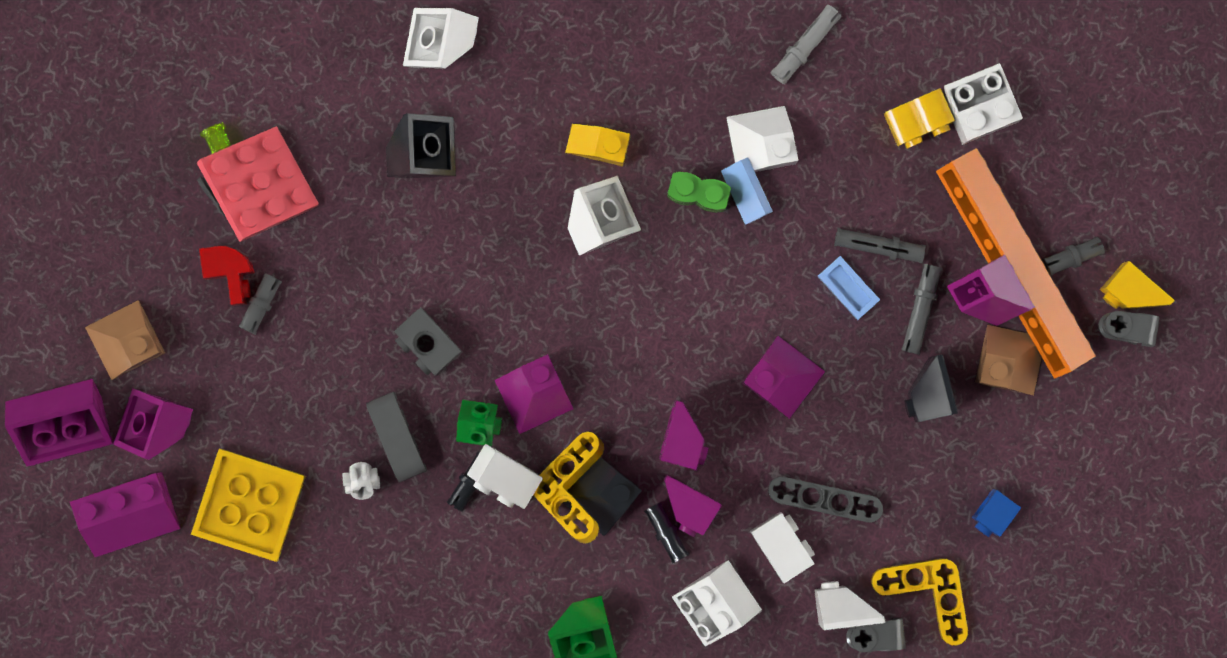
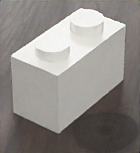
[467,444,543,509]
[750,512,815,583]

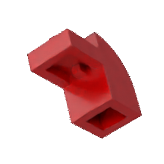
[199,246,255,306]

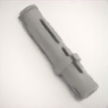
[770,5,842,85]

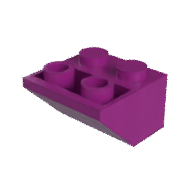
[947,255,1035,326]

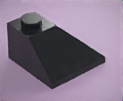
[386,113,456,178]
[904,354,958,422]
[563,457,642,536]

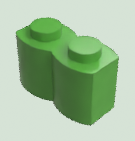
[667,172,731,212]

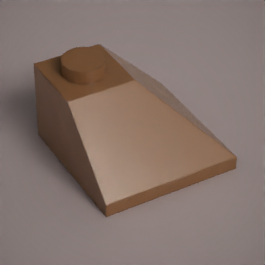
[85,300,165,380]
[975,325,1042,396]

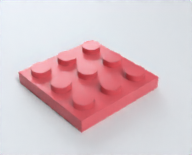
[197,126,319,242]

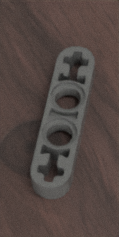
[768,477,883,522]

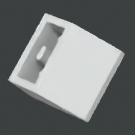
[944,63,1023,145]
[672,560,762,646]

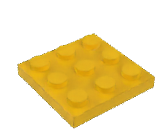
[191,448,306,562]

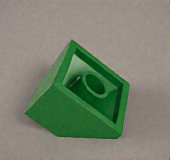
[548,596,617,658]

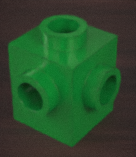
[456,400,502,447]

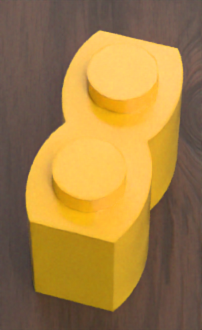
[884,88,955,149]

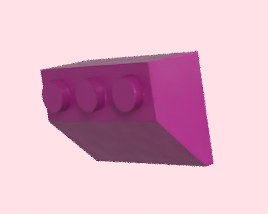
[5,379,113,467]
[659,401,708,470]
[70,472,181,557]

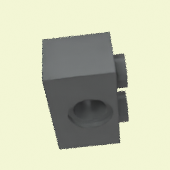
[394,307,462,376]

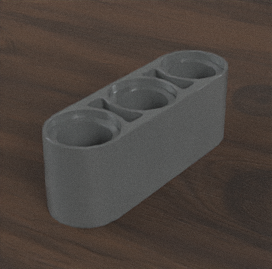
[366,391,427,483]

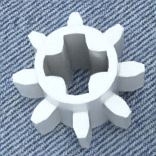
[342,462,380,500]

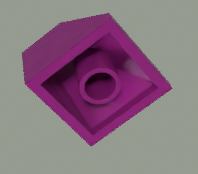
[742,336,825,419]
[495,354,573,434]
[113,388,193,460]
[664,474,721,537]

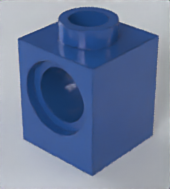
[972,489,1021,537]

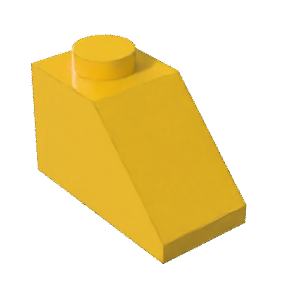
[565,124,630,166]
[1100,261,1174,309]

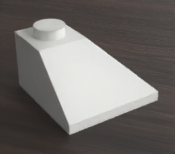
[403,8,479,69]
[726,106,798,172]
[568,176,641,256]
[815,581,885,630]

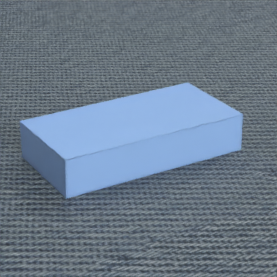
[721,158,773,225]
[818,256,880,320]

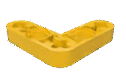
[533,432,604,544]
[871,559,968,645]

